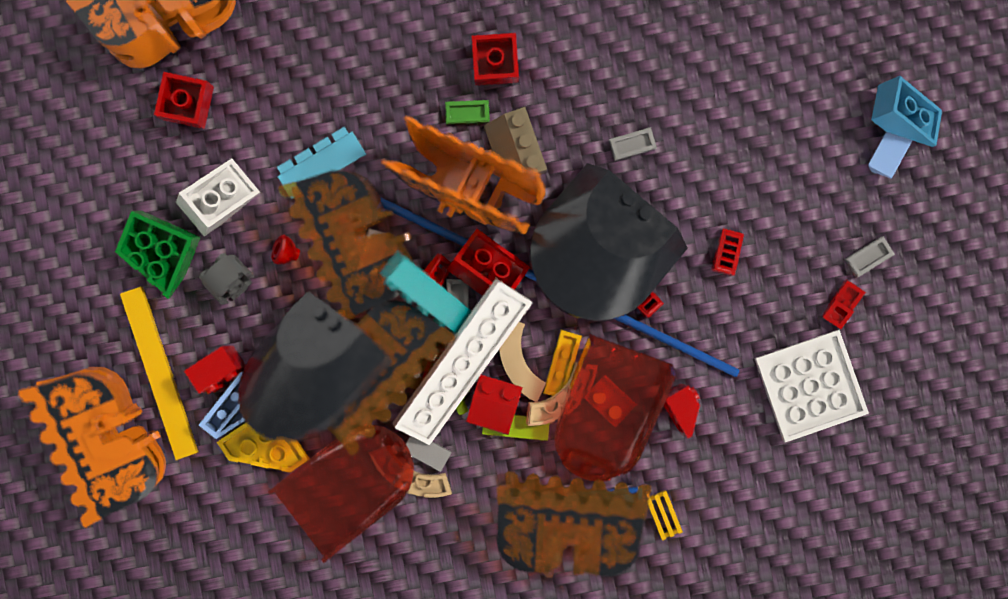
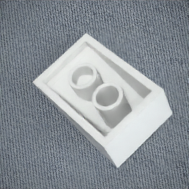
[176,159,260,236]

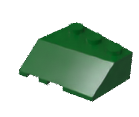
[115,211,201,299]

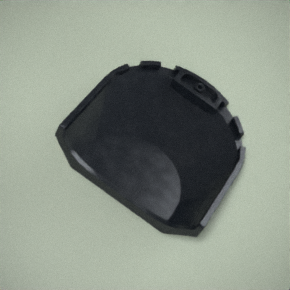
[529,163,688,321]
[238,292,392,442]

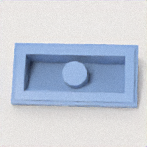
[868,132,913,179]

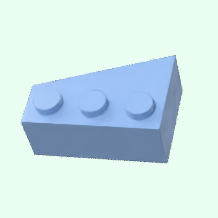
[199,372,245,439]

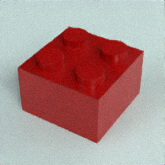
[472,33,519,86]
[154,72,214,129]
[184,346,246,394]

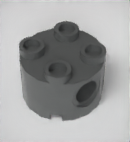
[199,253,254,305]

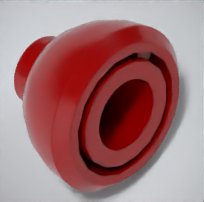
[271,234,300,265]

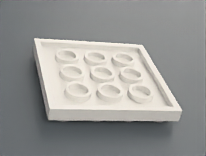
[754,330,869,442]

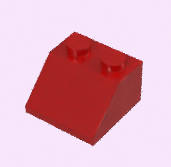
[466,375,523,435]
[658,383,700,438]

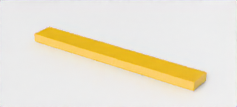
[120,287,199,460]

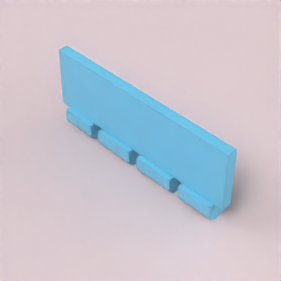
[277,127,366,199]

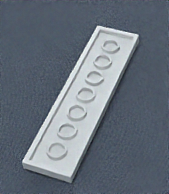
[392,279,532,445]

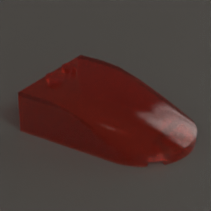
[554,334,676,482]
[268,425,414,563]

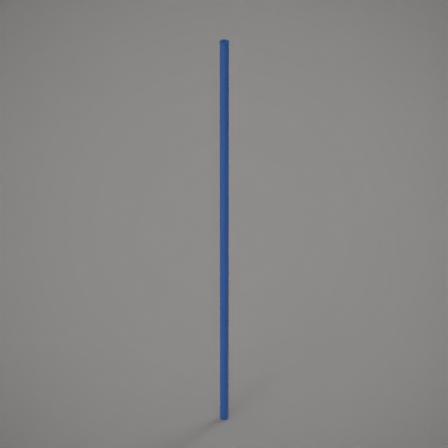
[363,196,740,377]

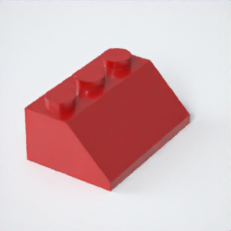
[447,229,530,296]

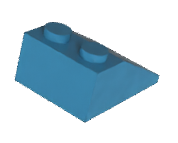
[871,76,942,147]

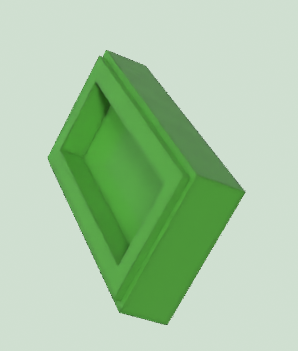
[445,100,490,125]

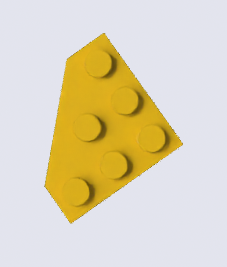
[217,423,310,473]

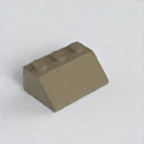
[484,107,547,175]

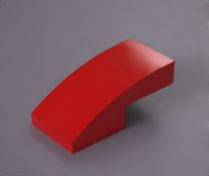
[822,279,866,329]

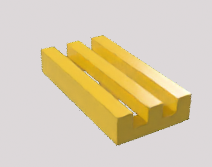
[645,490,683,540]

